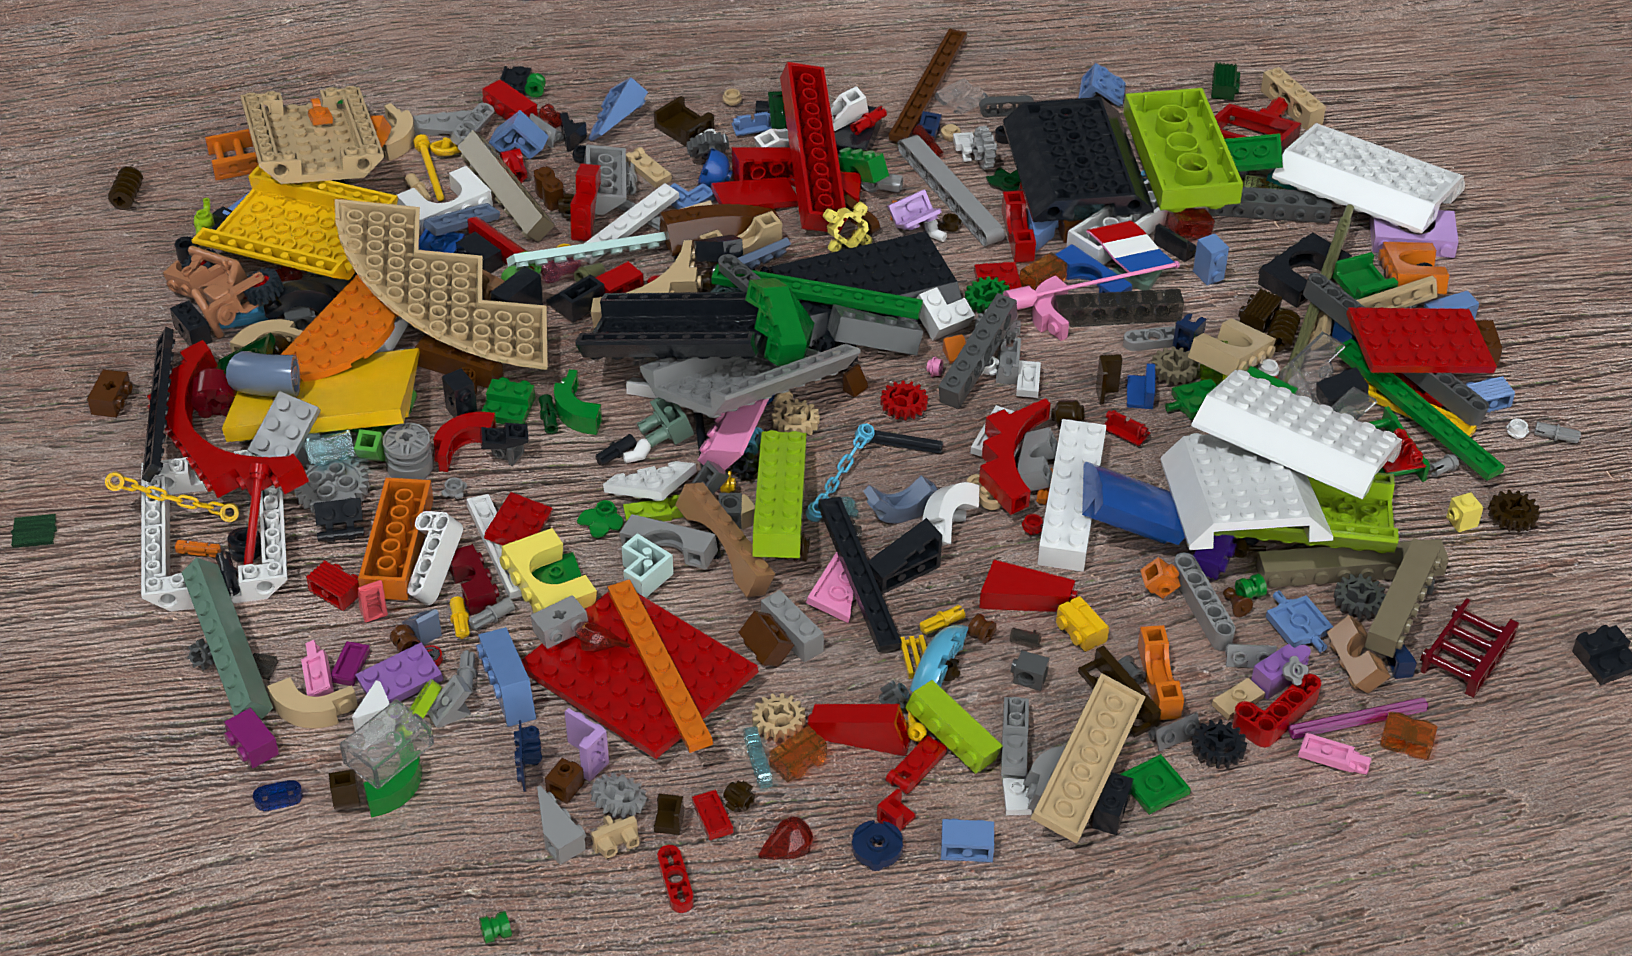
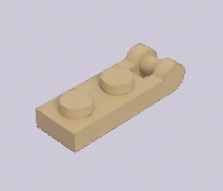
[626,147,672,188]

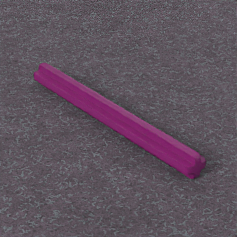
[1288,697,1428,739]

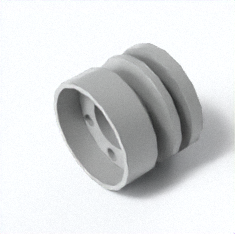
[383,423,434,479]

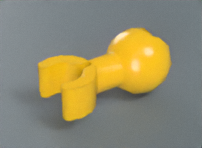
[905,710,927,742]

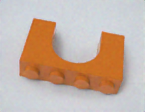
[1378,242,1449,294]

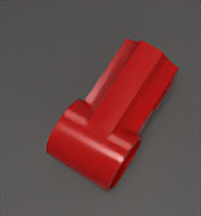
[1260,97,1289,117]
[500,148,528,183]

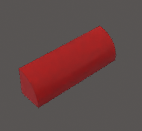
[467,217,535,269]

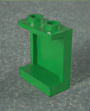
[1333,252,1399,300]

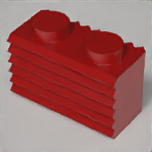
[306,560,359,611]

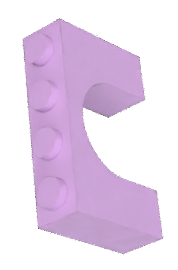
[1369,210,1459,258]

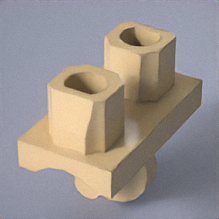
[591,815,639,859]

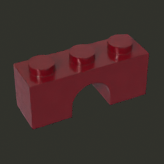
[449,544,499,616]

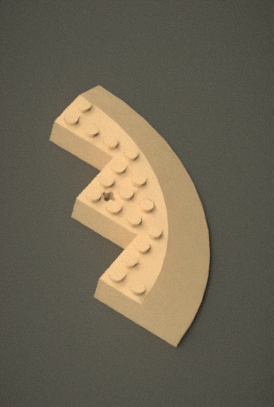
[335,199,548,370]

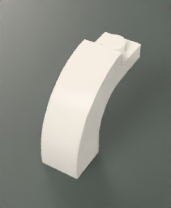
[923,482,979,546]

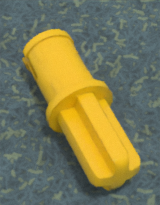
[449,596,470,639]
[919,605,965,635]

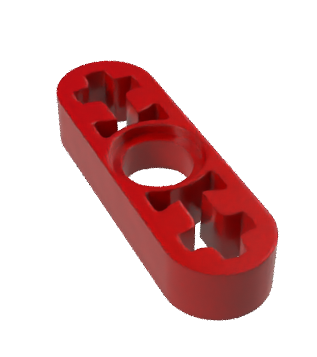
[657,845,694,913]

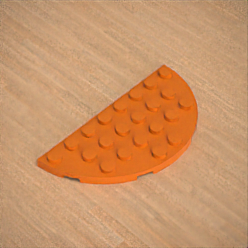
[281,274,398,382]

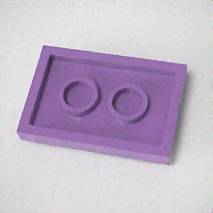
[355,643,444,706]

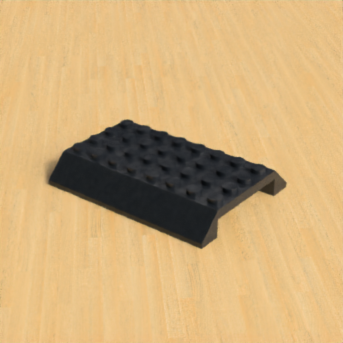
[769,231,962,349]
[575,292,765,360]

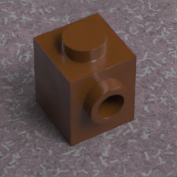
[545,758,584,804]

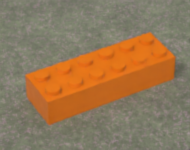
[358,478,434,600]

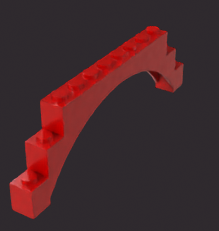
[147,340,309,498]

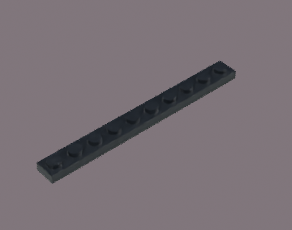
[142,327,175,482]

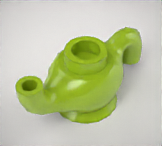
[193,198,214,234]

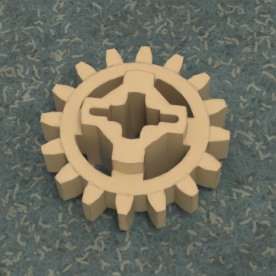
[772,399,820,435]
[752,693,806,742]

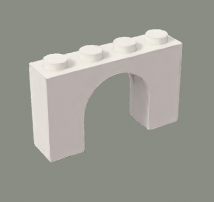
[397,166,493,235]

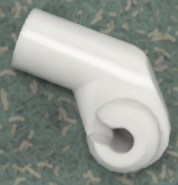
[623,439,651,464]

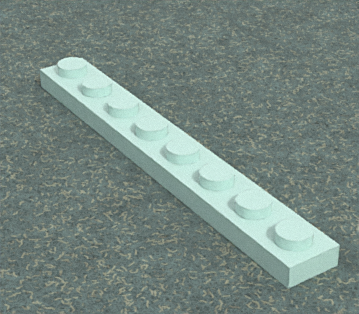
[507,232,666,269]

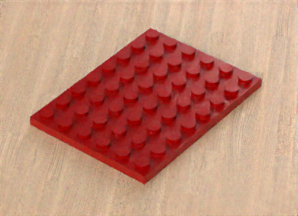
[521,592,759,759]

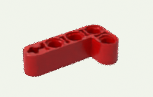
[1232,673,1321,748]

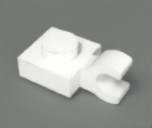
[953,132,974,162]

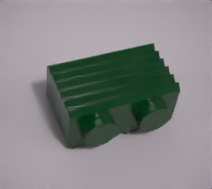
[1211,62,1241,101]

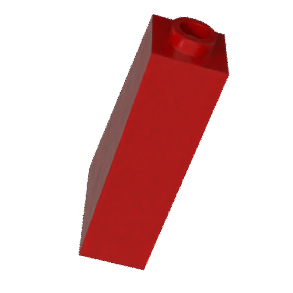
[979,559,1078,612]
[808,704,911,756]

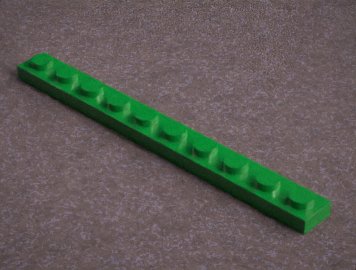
[711,264,923,320]
[1334,339,1505,481]

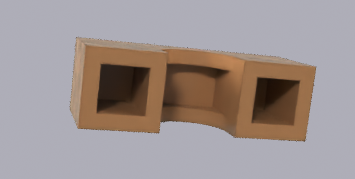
[1327,615,1391,693]

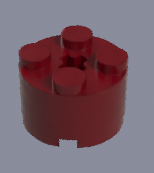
[191,368,237,418]

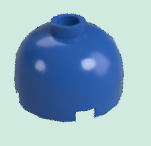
[697,148,733,188]

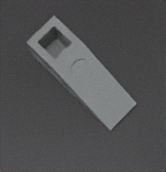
[537,785,586,865]

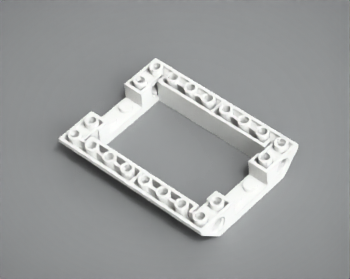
[141,450,288,612]

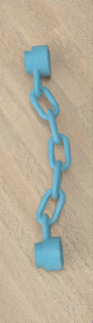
[805,423,875,522]

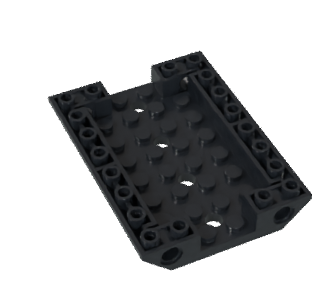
[1003,97,1154,222]

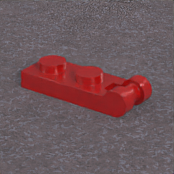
[885,735,947,794]

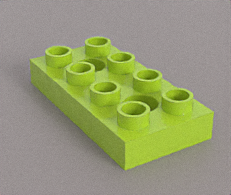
[1123,88,1243,212]

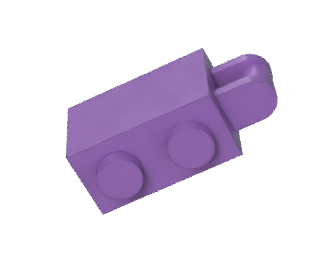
[1251,644,1311,700]

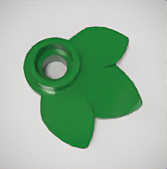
[577,500,623,538]

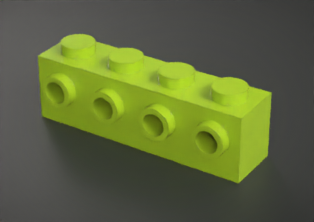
[905,680,1003,774]

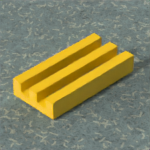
[900,634,927,679]

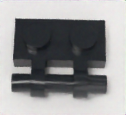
[314,498,365,543]

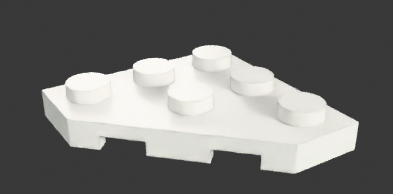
[603,461,697,501]

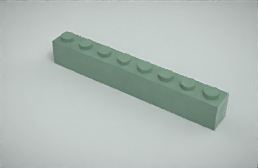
[181,557,273,720]

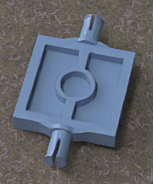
[1266,590,1333,653]

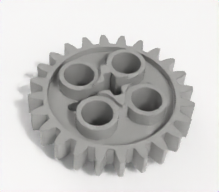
[294,456,370,513]

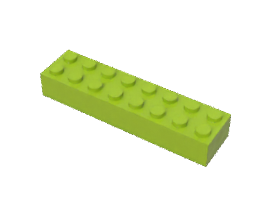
[753,430,806,558]

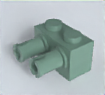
[636,397,694,448]

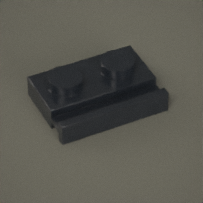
[500,66,532,96]

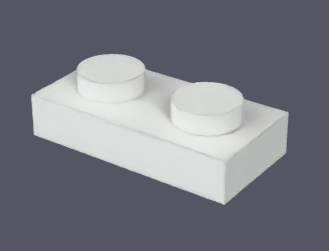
[1016,360,1041,398]

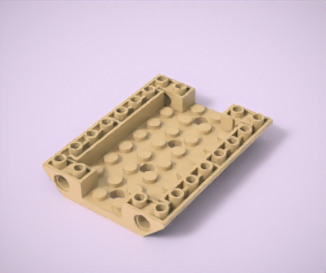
[240,86,384,184]

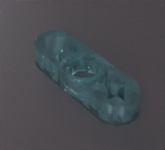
[743,726,773,789]

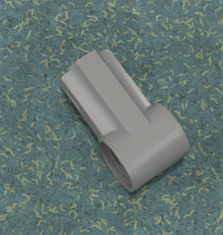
[861,173,903,193]

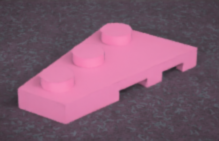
[806,552,853,623]

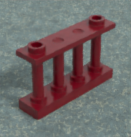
[1420,598,1519,698]

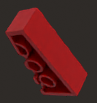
[732,147,794,181]

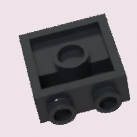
[1572,625,1632,685]

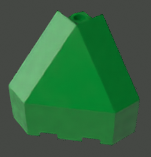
[746,278,815,366]

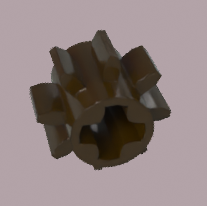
[558,194,574,218]
[723,780,755,813]

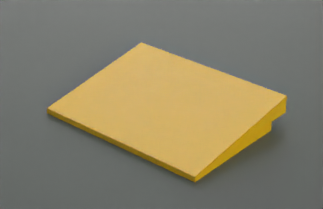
[222,348,420,442]

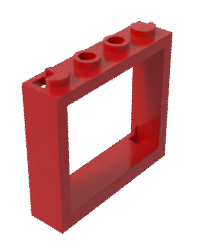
[1215,103,1302,155]

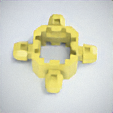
[823,202,872,252]

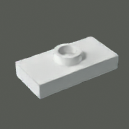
[1001,774,1032,816]

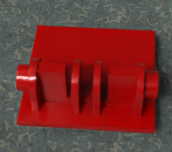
[1382,428,1426,473]

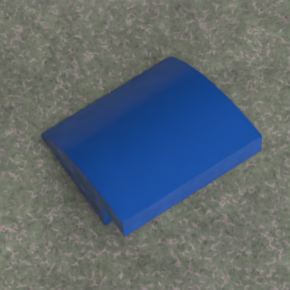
[1082,462,1185,545]

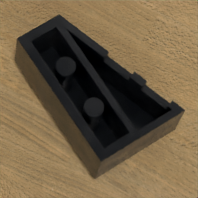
[868,518,942,594]

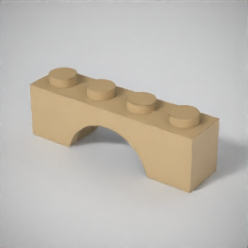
[699,211,782,267]

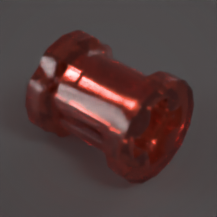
[539,104,561,128]

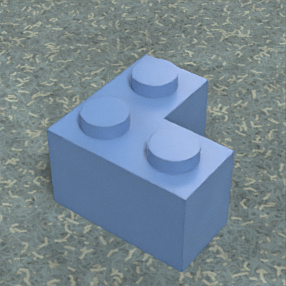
[489,110,549,159]

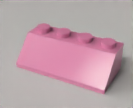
[697,399,769,471]

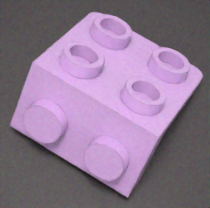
[887,189,942,231]

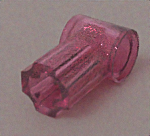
[540,257,581,283]

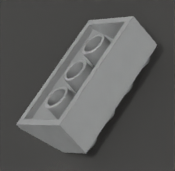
[584,144,626,215]

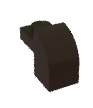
[329,769,361,811]

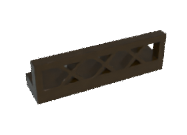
[1078,645,1161,738]

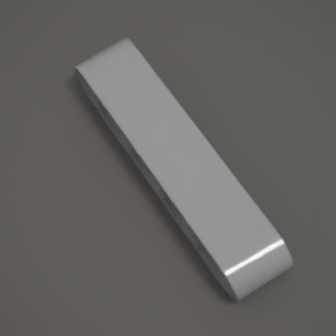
[1174,552,1235,651]

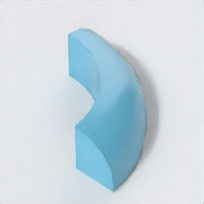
[910,625,969,692]

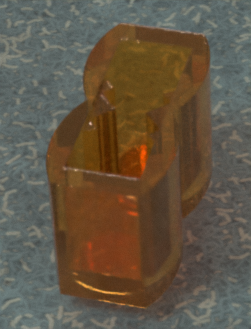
[1379,712,1438,760]

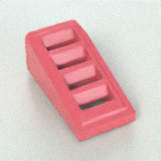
[358,580,388,623]

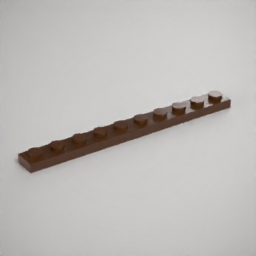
[889,28,967,143]

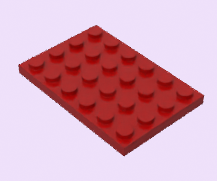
[1346,307,1497,373]

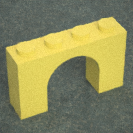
[499,528,597,613]

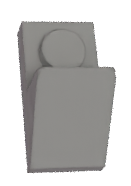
[427,674,472,728]

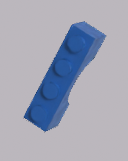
[1053,244,1132,311]

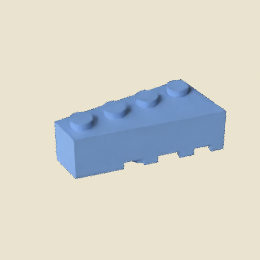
[476,627,536,727]

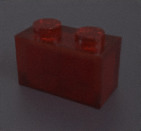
[1164,208,1215,239]

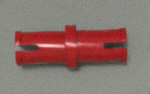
[850,106,887,135]

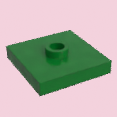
[532,552,582,584]
[1120,754,1191,814]

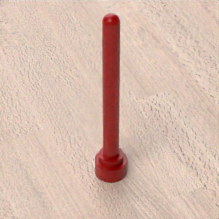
[243,463,269,565]

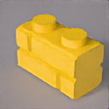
[1056,596,1109,652]

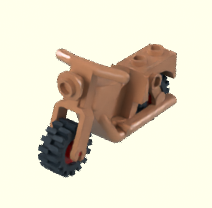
[163,246,284,338]

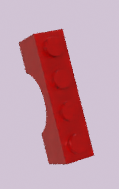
[1001,191,1036,262]

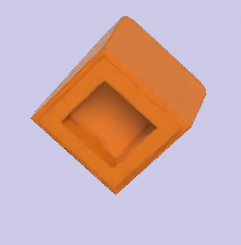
[943,335,966,364]

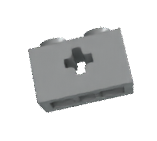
[530,595,589,649]

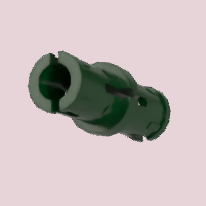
[539,394,558,434]

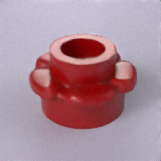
[1022,514,1044,535]

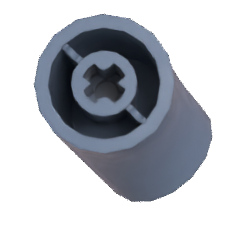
[226,351,300,397]

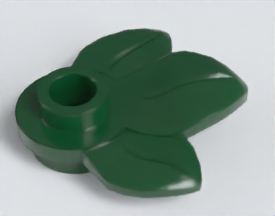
[986,167,1020,192]

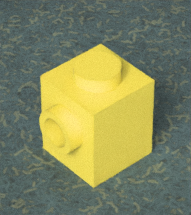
[1446,492,1484,532]

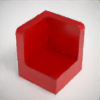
[877,788,915,831]

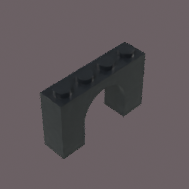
[1258,232,1352,308]

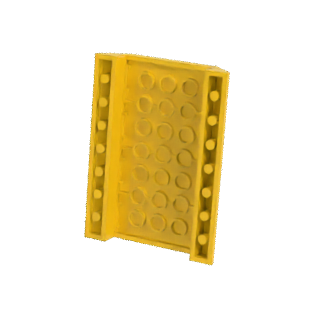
[191,165,398,280]

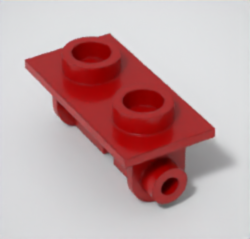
[1103,410,1151,446]

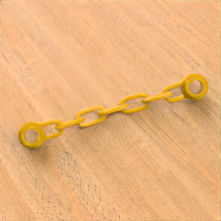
[105,471,239,522]

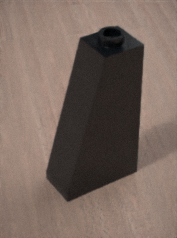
[835,106,882,154]

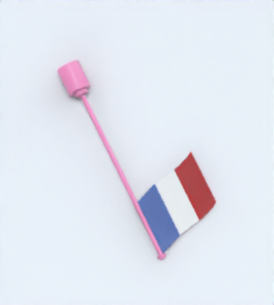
[1003,221,1180,310]

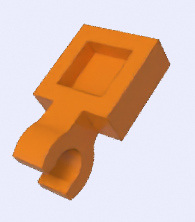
[308,98,333,125]

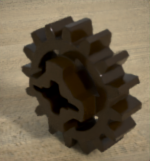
[1488,489,1540,533]

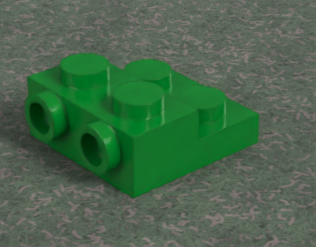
[481,377,536,424]

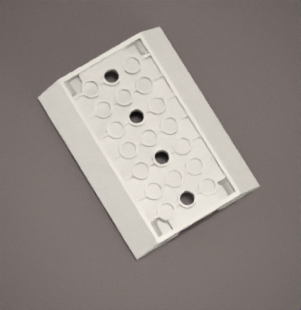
[1272,123,1465,234]

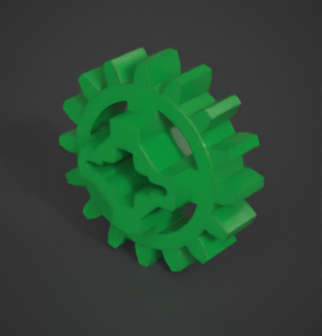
[965,276,1009,314]

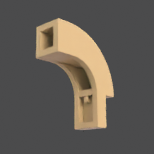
[382,103,415,161]
[230,319,303,353]
[267,677,358,728]

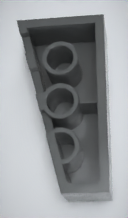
[827,304,923,355]

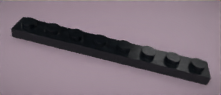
[818,497,902,652]

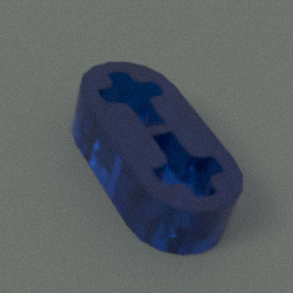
[253,780,303,811]

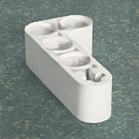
[407,511,463,605]

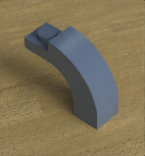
[863,475,938,523]

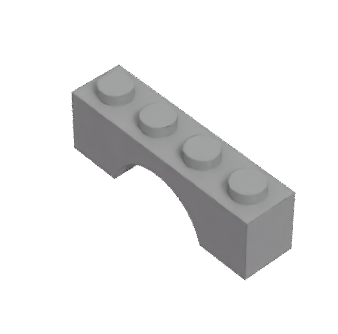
[620,514,718,569]

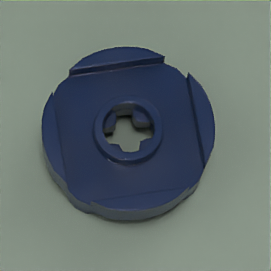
[851,820,903,871]

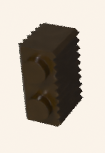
[1238,288,1282,333]

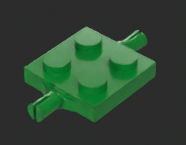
[1165,379,1217,420]

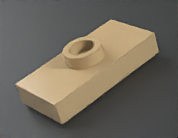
[1307,311,1332,349]
[1212,678,1265,721]

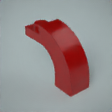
[433,412,497,472]

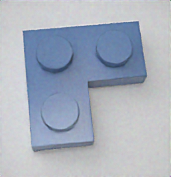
[670,183,716,209]

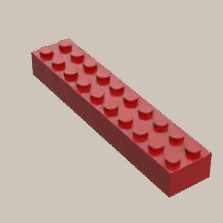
[780,62,847,234]

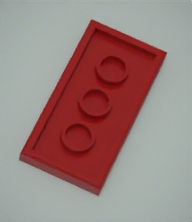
[711,177,798,209]

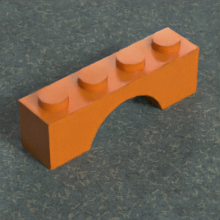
[1138,625,1184,720]

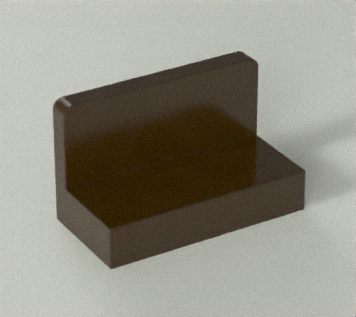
[1096,354,1123,404]

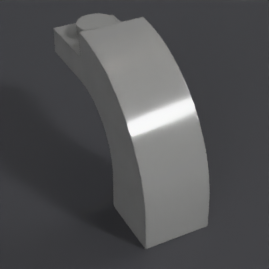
[1023,746,1065,811]

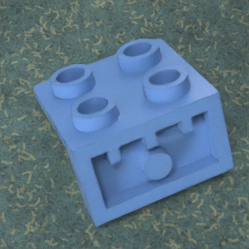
[1079,63,1126,107]

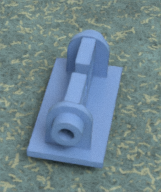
[732,111,771,136]

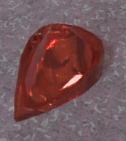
[575,621,630,652]
[758,817,814,860]

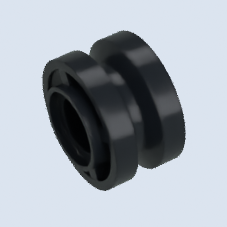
[227,527,262,562]

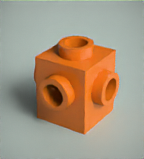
[1140,557,1181,599]

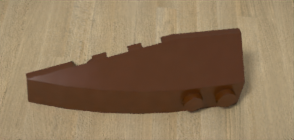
[659,204,781,256]

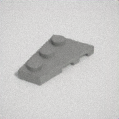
[413,110,471,136]

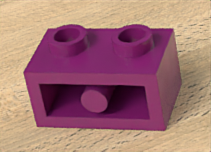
[224,708,279,769]

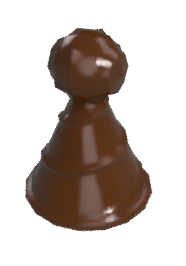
[1223,587,1253,617]

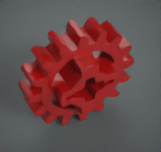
[880,380,928,420]

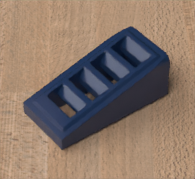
[1385,644,1417,679]

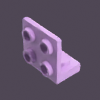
[565,708,609,782]

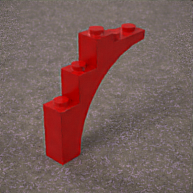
[979,398,1051,515]

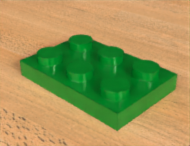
[1224,134,1283,172]

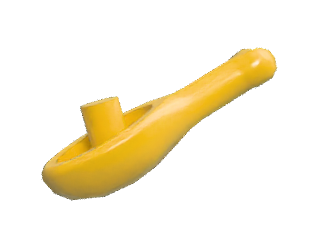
[430,137,461,156]

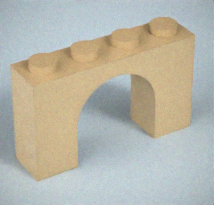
[1188,318,1276,376]

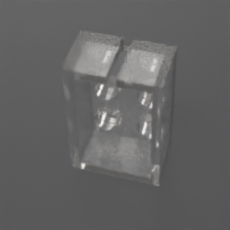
[340,699,434,789]

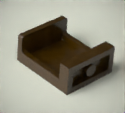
[654,96,715,147]

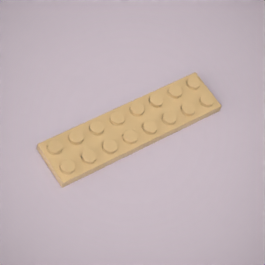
[1030,673,1145,844]

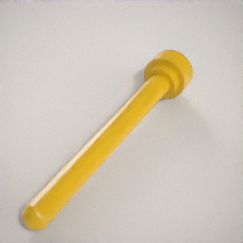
[413,134,444,202]

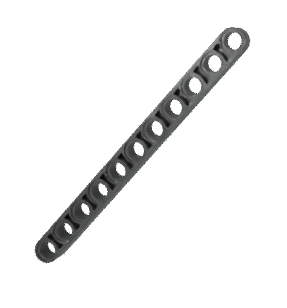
[1303,273,1489,426]

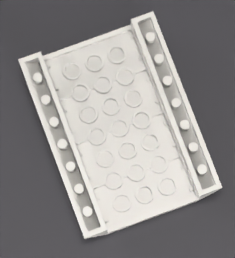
[1191,370,1402,499]
[1161,433,1333,550]

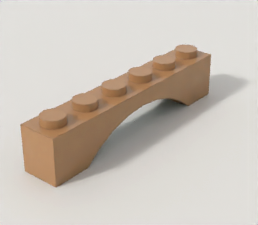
[676,482,775,597]

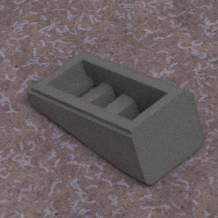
[692,460,729,494]

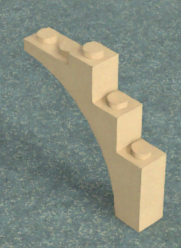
[591,240,703,328]

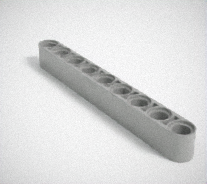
[898,135,1005,246]

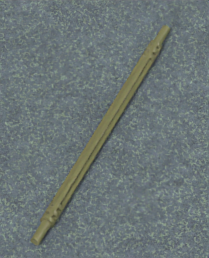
[1284,204,1354,385]

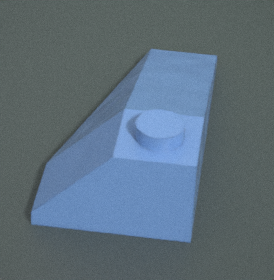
[588,77,648,141]

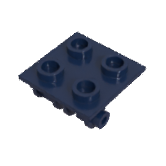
[514,720,542,792]

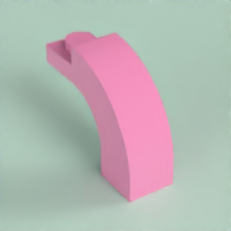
[1032,275,1069,341]

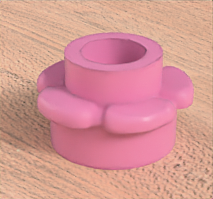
[927,356,943,377]

